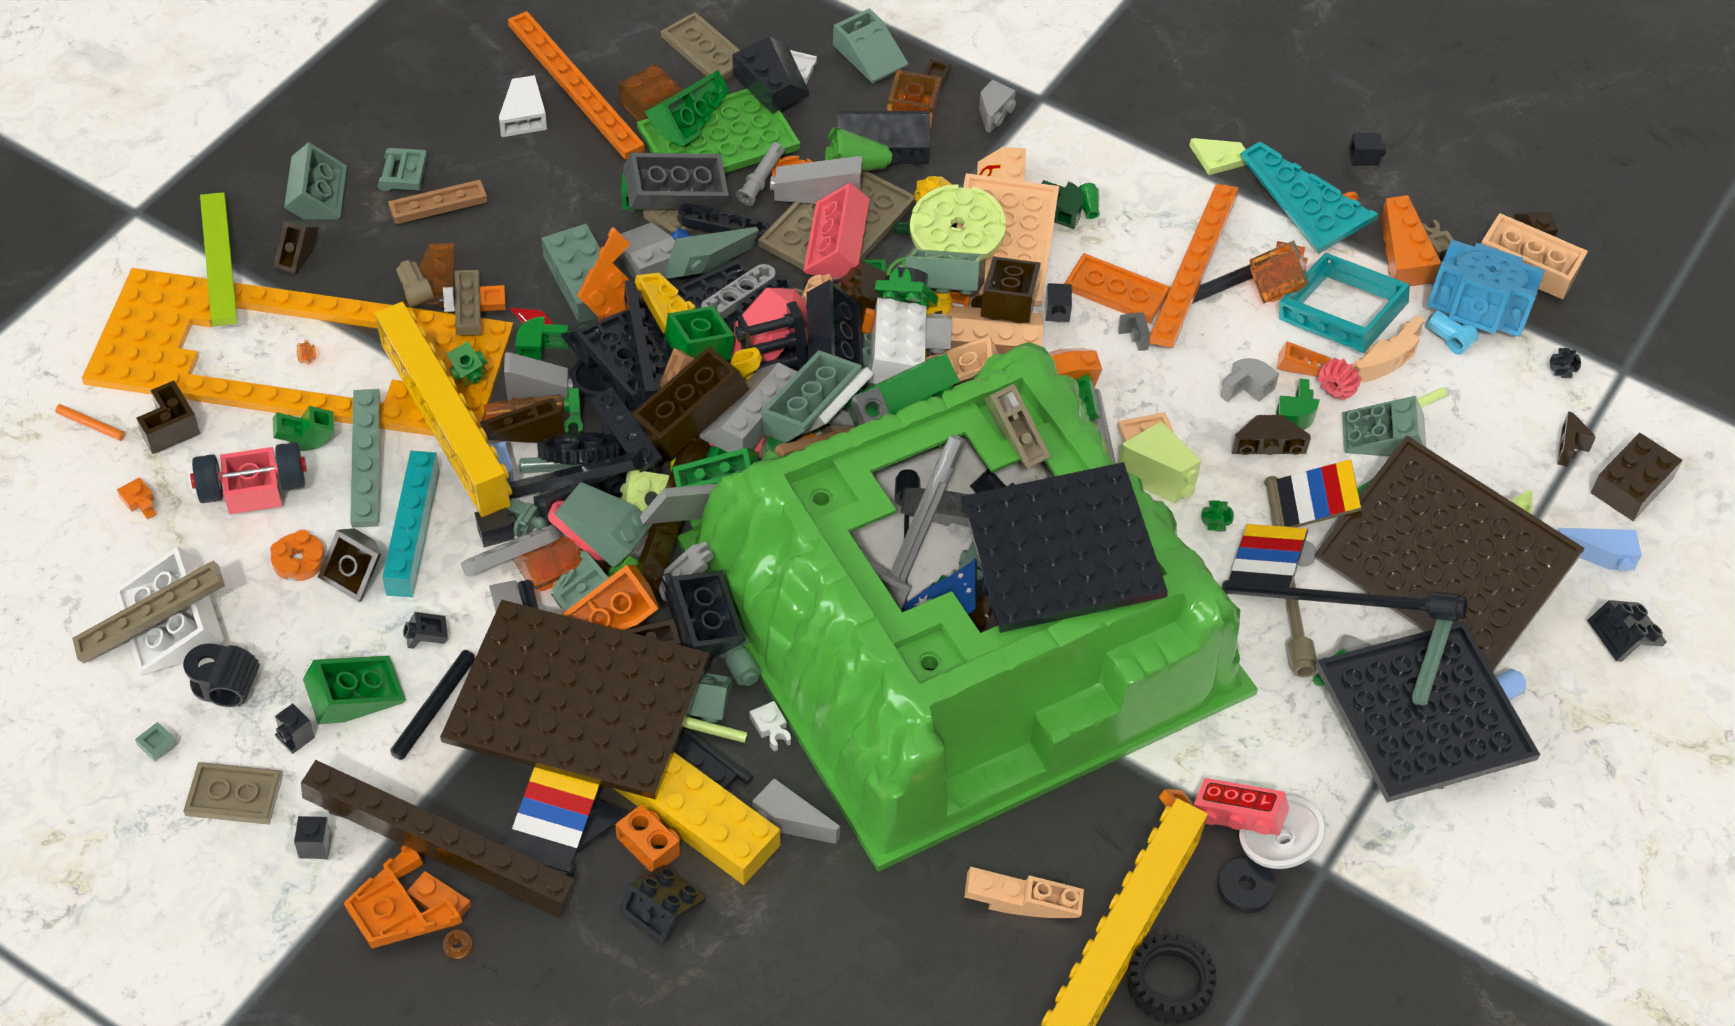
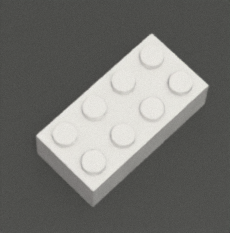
[869,298,926,384]

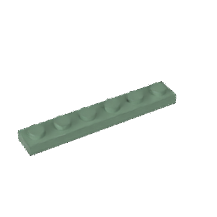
[350,389,381,528]

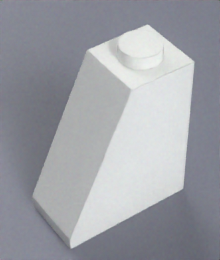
[499,75,547,137]

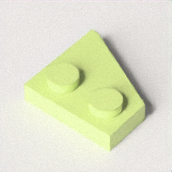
[1189,138,1246,175]

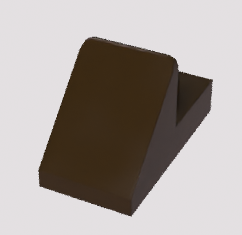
[1557,411,1595,467]

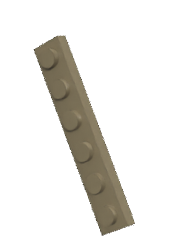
[72,560,225,664]

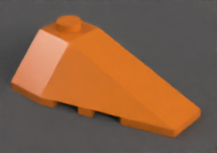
[1049,348,1102,388]
[561,565,659,630]

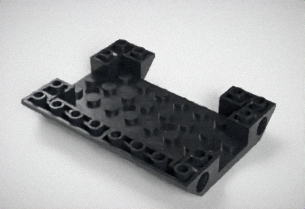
[561,260,808,414]

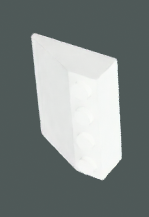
[114,547,224,676]

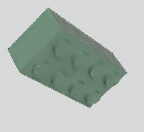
[541,224,600,324]

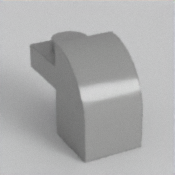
[1220,358,1279,402]

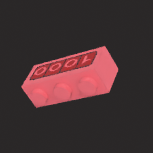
[1194,778,1289,836]

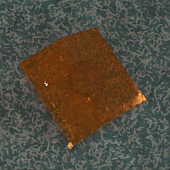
[513,536,581,591]

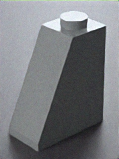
[504,353,574,404]

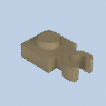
[1422,220,1454,258]

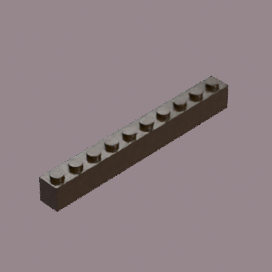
[301,760,575,918]

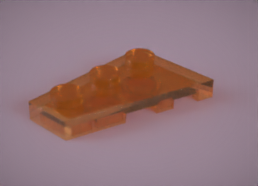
[403,243,455,306]

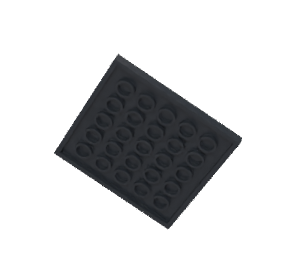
[962,462,1168,633]
[1315,621,1540,803]

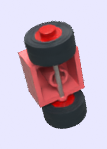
[190,442,307,514]

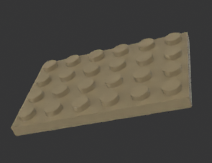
[758,171,916,280]

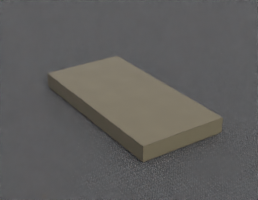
[661,12,740,81]

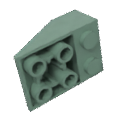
[833,8,908,84]
[1342,396,1426,457]

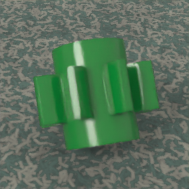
[1201,500,1234,532]

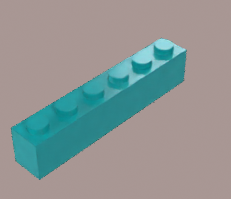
[382,450,439,598]

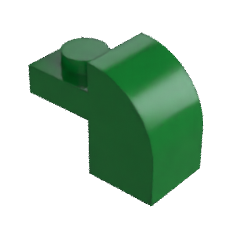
[515,317,569,361]
[1276,378,1320,430]
[273,406,334,451]

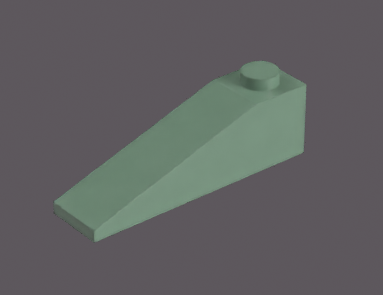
[664,227,759,279]

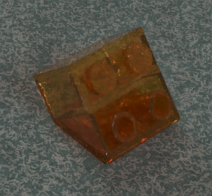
[1249,240,1309,304]

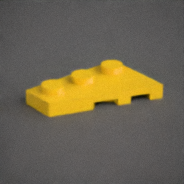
[635,273,695,333]

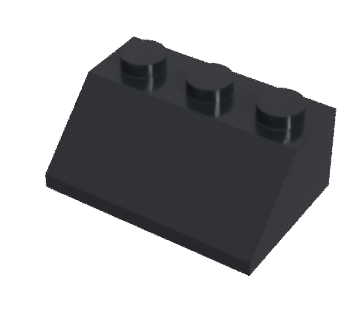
[664,570,745,660]

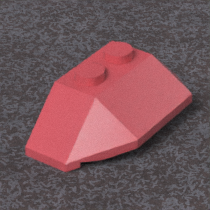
[731,288,807,363]

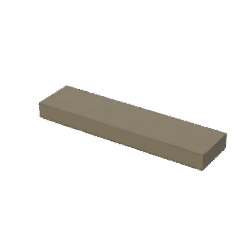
[455,270,481,335]

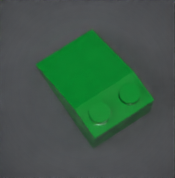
[303,656,406,724]

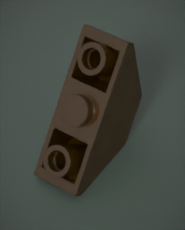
[1231,415,1311,455]

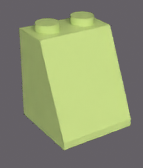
[1118,421,1201,504]

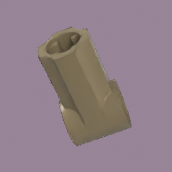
[396,260,434,307]

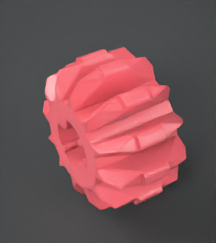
[1317,358,1362,400]

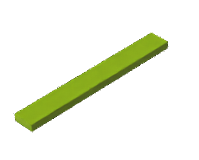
[200,192,238,326]

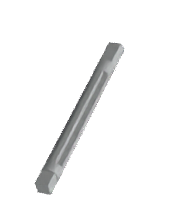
[890,434,966,583]

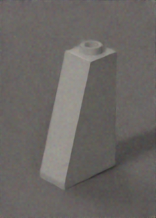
[770,156,862,204]

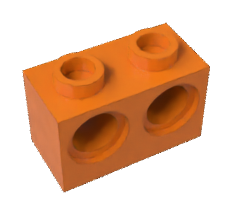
[615,804,680,872]

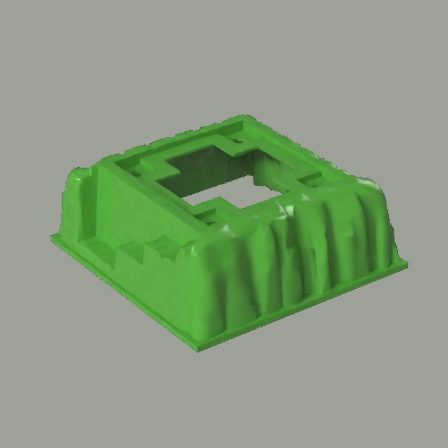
[677,342,1258,872]

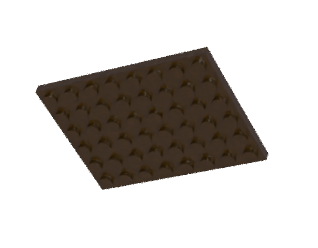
[1314,435,1585,672]
[440,599,710,800]

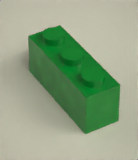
[672,448,758,487]

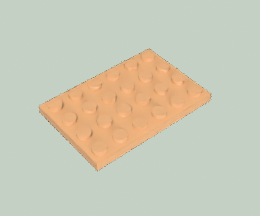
[953,173,1059,307]

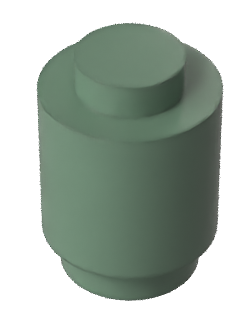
[725,645,761,686]

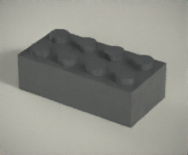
[623,153,729,209]

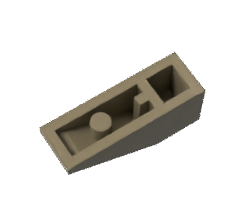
[984,384,1051,469]

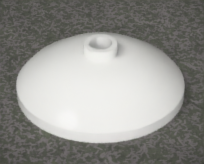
[1239,796,1325,869]

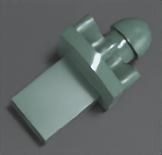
[506,499,547,538]

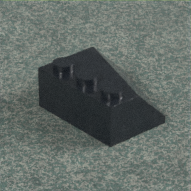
[732,36,809,114]

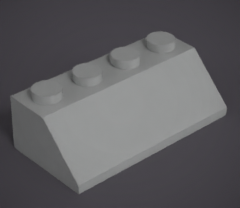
[699,363,797,452]

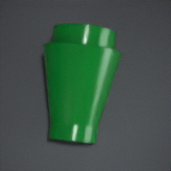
[1079,183,1100,219]

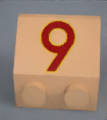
[977,147,1026,181]

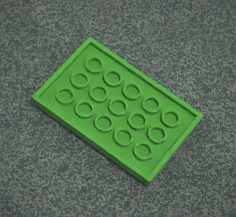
[637,89,801,173]

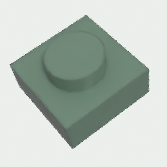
[135,722,177,761]

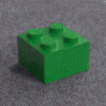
[664,306,734,360]

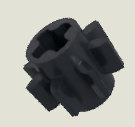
[1550,348,1581,378]

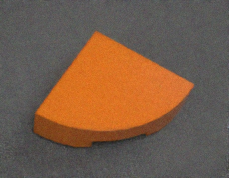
[862,307,876,333]

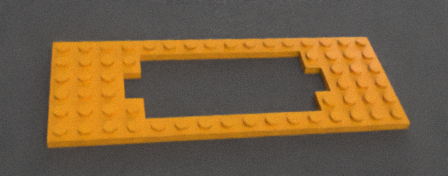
[82,268,514,436]

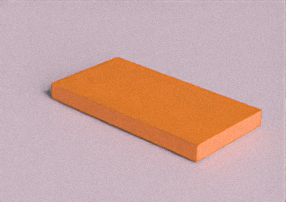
[1064,253,1171,324]

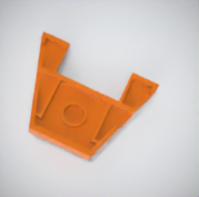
[577,227,645,317]
[344,845,462,949]

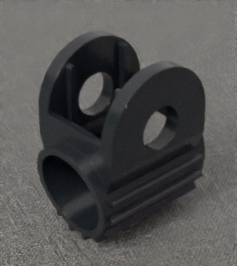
[183,643,260,707]

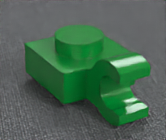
[564,388,583,434]

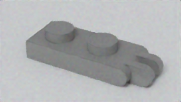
[658,542,714,601]

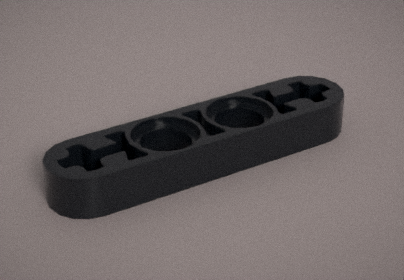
[677,203,770,242]

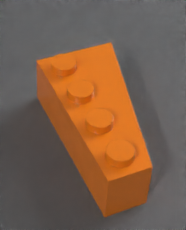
[1380,195,1441,286]

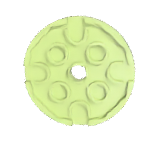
[910,184,1006,259]

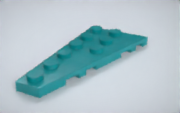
[1240,142,1378,254]

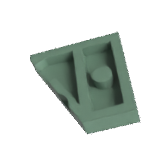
[553,550,609,611]

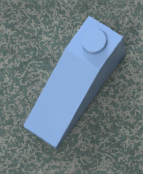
[1558,528,1642,571]

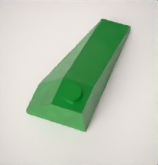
[645,70,729,147]

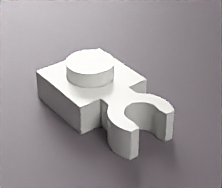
[750,701,791,751]

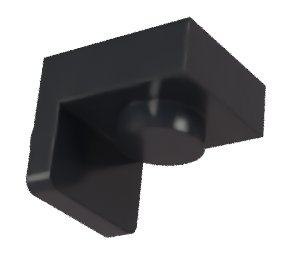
[403,612,448,649]

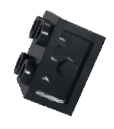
[1587,600,1667,662]
[619,865,706,944]

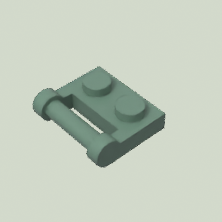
[377,148,427,191]

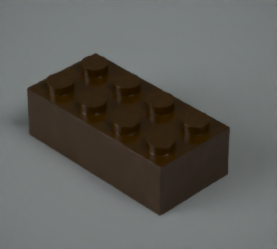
[632,346,749,457]

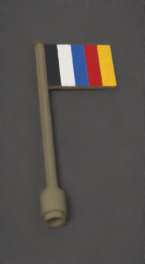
[1264,459,1362,678]

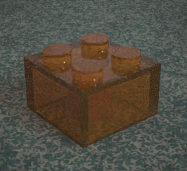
[619,64,683,121]
[887,70,942,128]

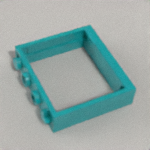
[1279,252,1410,353]

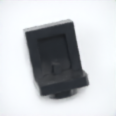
[970,468,1015,493]

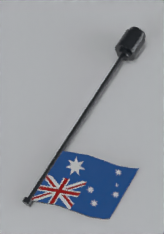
[894,469,977,617]

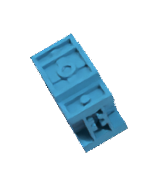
[1427,239,1545,337]

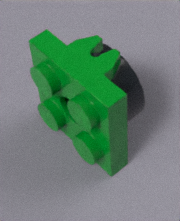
[875,267,938,309]

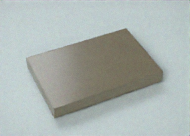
[183,762,283,825]

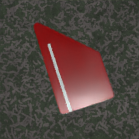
[510,308,553,325]

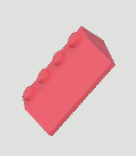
[803,182,870,278]

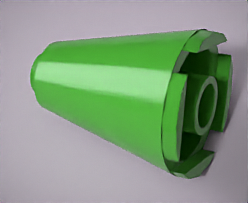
[825,127,892,171]

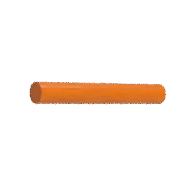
[55,404,125,441]

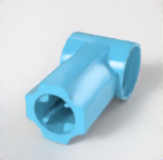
[1427,310,1479,355]

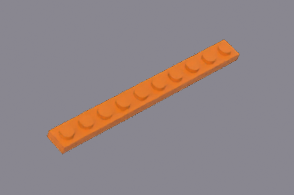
[508,11,645,160]
[1150,184,1238,348]

